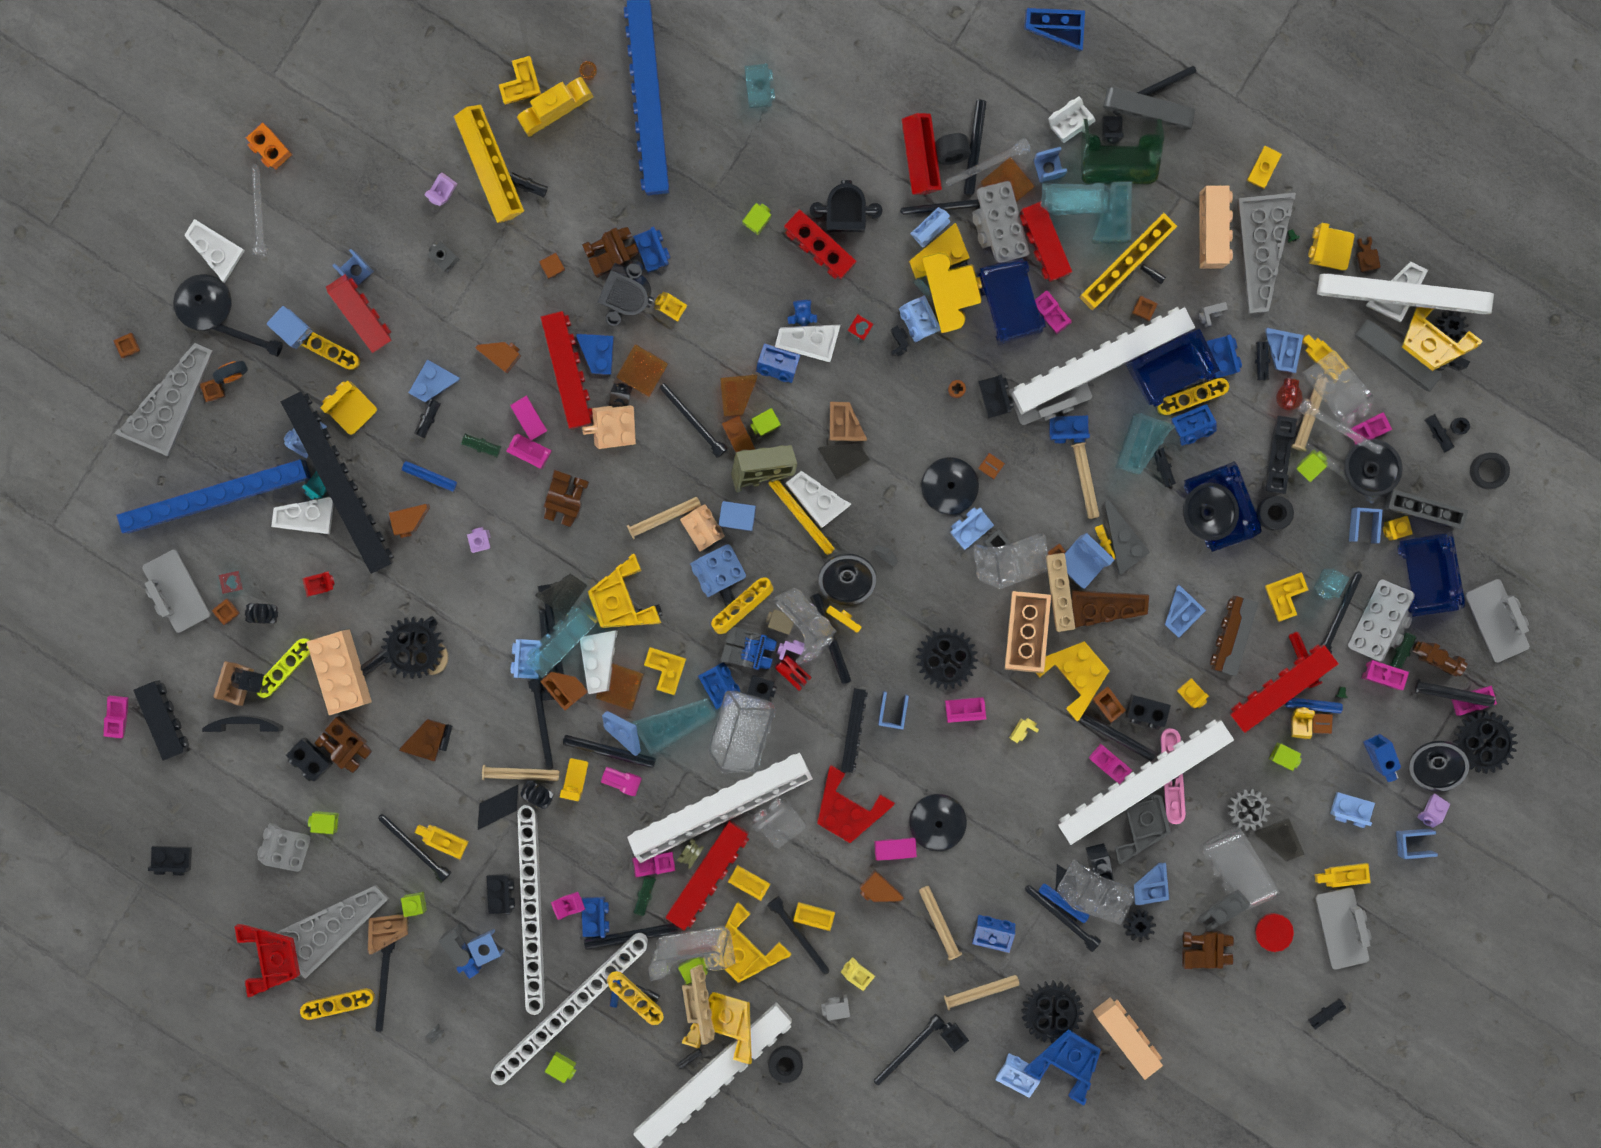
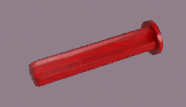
[1289,632,1323,688]

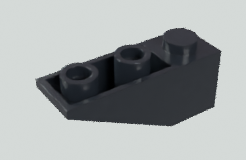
[1086,843,1118,906]

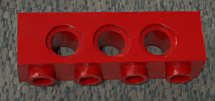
[784,209,856,280]

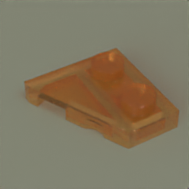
[720,375,758,417]

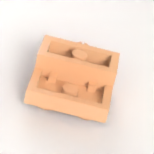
[582,405,636,449]

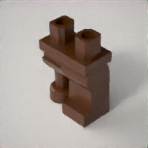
[582,227,640,278]
[543,470,589,527]
[1411,641,1468,677]
[314,716,372,773]
[1182,931,1234,969]

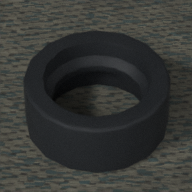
[1470,452,1510,489]

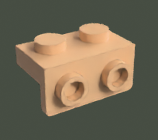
[680,504,725,552]

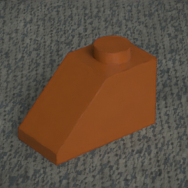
[475,342,522,374]
[389,504,430,538]
[540,672,588,711]
[859,870,904,902]

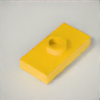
[1247,146,1282,189]
[826,605,862,633]
[728,865,771,901]
[793,902,835,931]

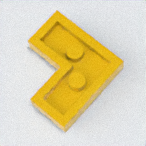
[499,56,541,105]
[1265,572,1308,622]
[644,647,686,695]

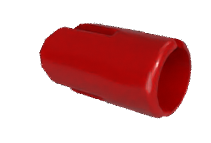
[775,655,812,692]

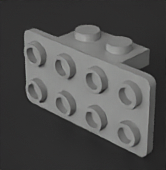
[972,181,1030,263]
[1009,376,1092,425]
[142,550,210,633]
[1348,579,1415,662]
[1465,579,1530,662]
[1315,887,1372,969]

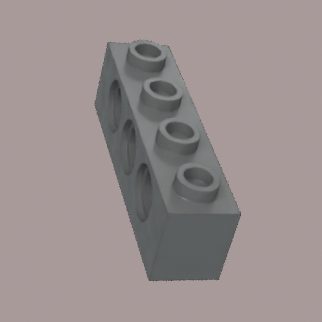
[1383,490,1468,530]

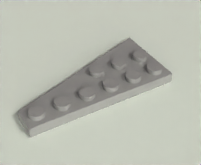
[1237,193,1296,314]
[114,343,214,456]
[275,885,389,979]

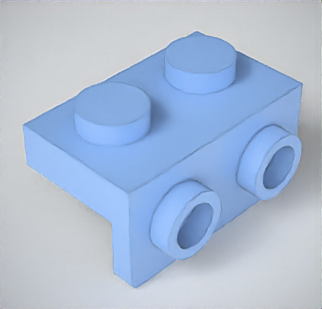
[511,639,541,679]

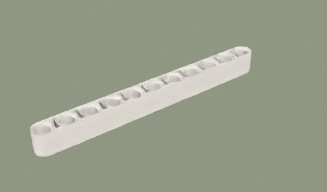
[517,803,545,1015]
[491,933,648,1085]

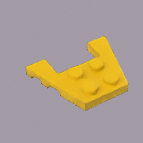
[1402,307,1483,371]
[588,554,661,628]
[1036,641,1110,722]
[711,901,792,983]
[682,992,752,1064]

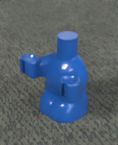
[788,300,817,326]

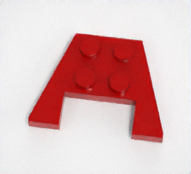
[817,765,895,843]
[234,924,300,997]

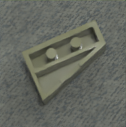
[731,445,797,493]

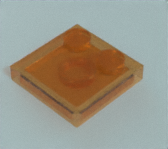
[980,157,1035,202]
[616,344,669,397]
[596,663,644,710]

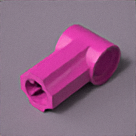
[601,767,642,796]

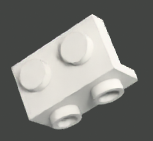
[1048,97,1095,143]

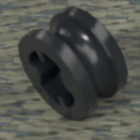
[1450,417,1470,435]

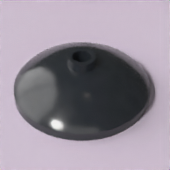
[173,274,232,331]
[1344,439,1403,497]
[921,457,979,515]
[1183,483,1239,541]
[818,554,876,605]
[1409,741,1469,791]
[909,794,967,851]

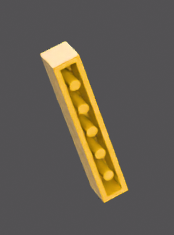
[454,105,524,223]
[1079,213,1177,311]

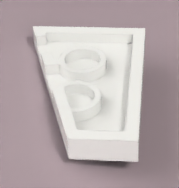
[775,325,840,362]
[786,471,851,528]
[271,497,334,534]
[579,630,618,694]

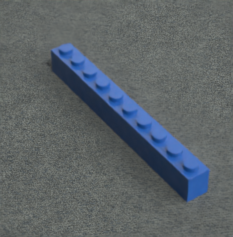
[624,0,670,195]
[117,459,311,534]

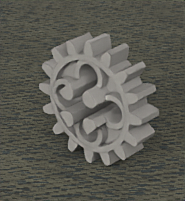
[1227,788,1271,831]

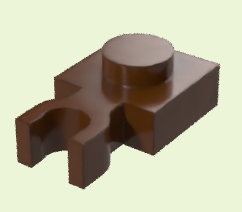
[1357,236,1381,272]

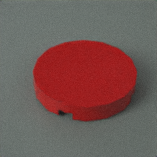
[1254,913,1294,952]

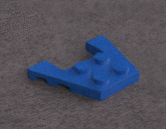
[1024,1029,1101,1105]

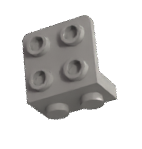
[257,823,311,872]

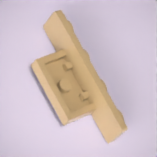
[1046,553,1075,632]
[682,965,715,1045]

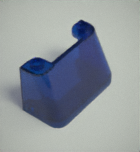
[977,258,1046,346]
[1125,329,1220,407]
[1184,461,1262,552]
[1397,532,1465,617]

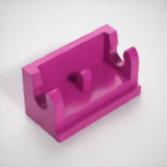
[506,434,552,469]
[1361,660,1409,690]
[945,697,986,723]

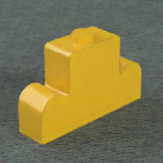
[517,77,593,137]
[922,252,983,333]

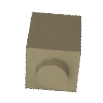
[766,609,796,635]

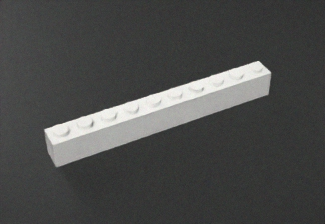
[1011,307,1195,415]
[1058,720,1234,845]
[627,753,813,863]
[633,1002,792,1148]

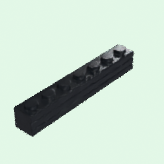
[841,688,868,773]

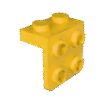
[1308,223,1354,271]
[320,381,377,435]

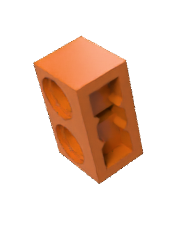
[246,123,293,170]

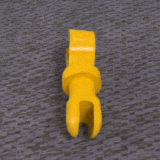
[1095,524,1116,559]

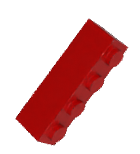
[902,113,942,195]
[1019,201,1072,283]
[326,274,392,353]

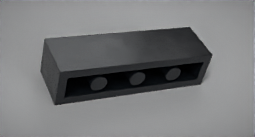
[133,680,189,761]

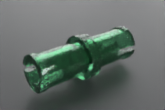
[461,433,501,458]
[1390,632,1417,669]
[633,875,656,916]

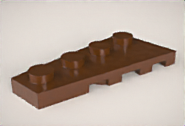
[1071,590,1149,628]

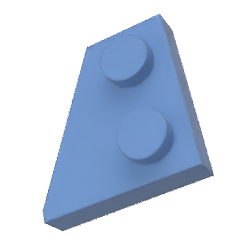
[1265,328,1304,373]
[408,360,460,403]
[1165,585,1206,638]
[602,711,641,756]
[1134,863,1169,905]

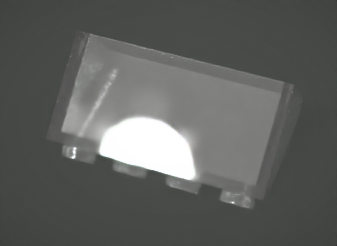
[709,691,776,773]
[1202,825,1280,911]

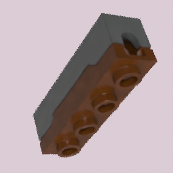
[1210,596,1259,676]

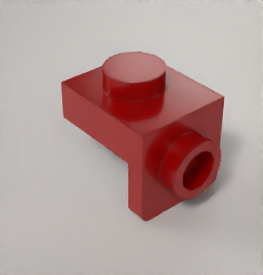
[302,571,335,597]

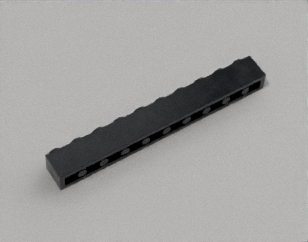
[280,391,394,574]

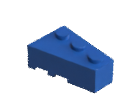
[1024,8,1085,52]

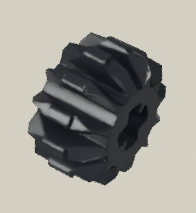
[1434,310,1469,341]
[245,603,278,624]
[520,780,554,809]
[1123,909,1156,942]

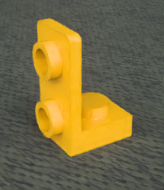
[560,758,589,801]

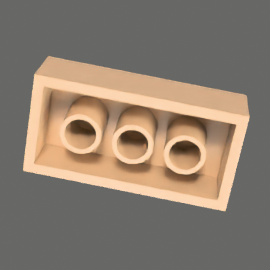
[1199,186,1233,269]
[1004,591,1051,673]
[307,629,372,715]
[1093,997,1163,1080]

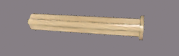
[1291,376,1328,452]
[1071,442,1099,519]
[627,497,701,539]
[482,765,559,781]
[919,886,962,960]
[944,975,1020,1011]

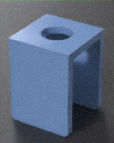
[1033,147,1067,183]
[332,249,374,286]
[267,306,313,349]
[719,501,756,531]
[1349,508,1383,544]
[878,691,909,729]
[1396,829,1438,859]
[467,929,505,967]

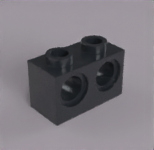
[741,675,777,719]
[1125,694,1171,730]
[286,737,333,782]

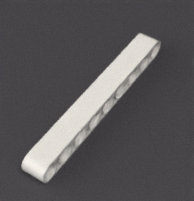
[1317,274,1494,314]

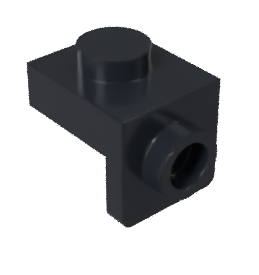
[891,325,909,357]
[609,383,633,408]
[231,667,264,693]
[940,1022,969,1053]

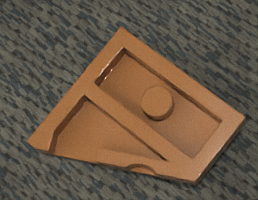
[830,402,867,441]
[368,914,409,954]

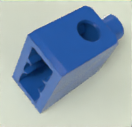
[1363,734,1401,782]

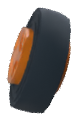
[212,361,248,384]

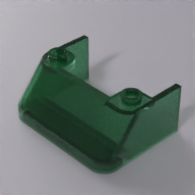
[1081,119,1164,184]

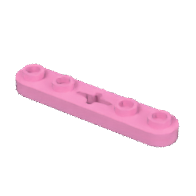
[1160,728,1186,824]

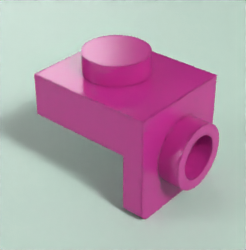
[551,892,585,920]

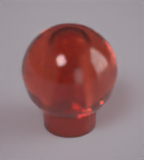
[1276,378,1303,411]

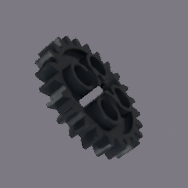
[381,616,445,679]
[916,627,978,690]
[1453,711,1518,774]
[1021,980,1084,1043]

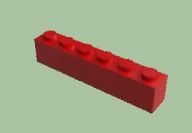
[541,311,593,430]
[1230,644,1339,733]
[665,820,749,931]

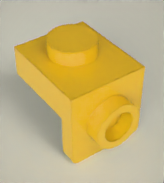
[1291,707,1315,739]

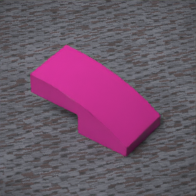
[1032,290,1072,334]
[510,395,547,440]
[1348,412,1392,444]
[1451,686,1497,716]
[103,696,129,738]
[1089,744,1132,784]
[874,837,917,860]
[632,852,675,877]

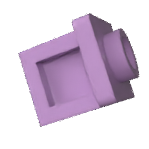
[425,173,457,206]
[467,527,491,553]
[777,640,807,660]
[1417,793,1450,828]

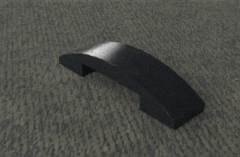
[1266,415,1297,494]
[202,715,283,732]

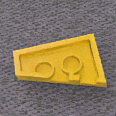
[909,223,970,280]

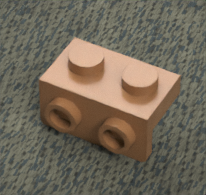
[214,661,254,706]

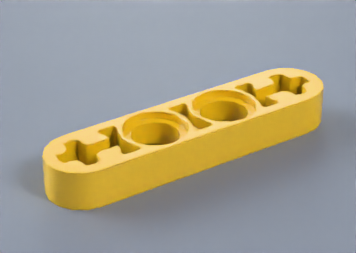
[301,332,360,370]
[1156,378,1229,416]
[711,577,773,634]
[607,971,664,1025]
[300,988,375,1020]

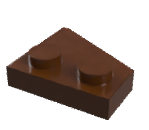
[399,719,446,761]

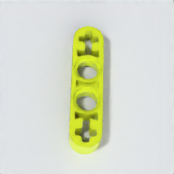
[257,638,311,698]

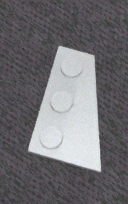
[184,219,245,283]
[1366,262,1428,322]

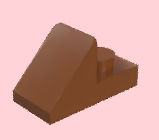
[722,416,756,452]
[1092,686,1126,723]

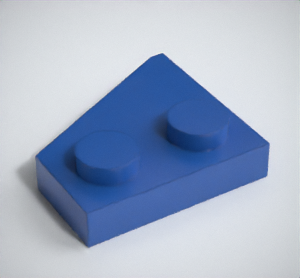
[576,334,614,375]

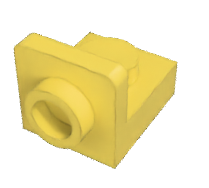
[1009,718,1039,743]
[841,958,875,991]

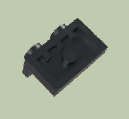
[978,374,1014,419]
[148,846,192,876]
[486,874,515,915]

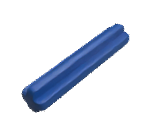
[402,461,457,491]
[1285,698,1343,714]
[1039,884,1089,923]

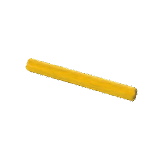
[768,480,835,555]

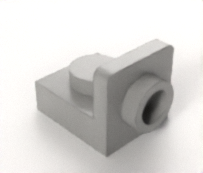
[1199,302,1228,328]

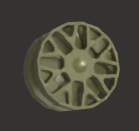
[677,838,704,869]

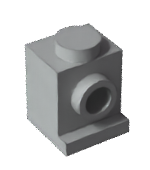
[821,994,850,1021]

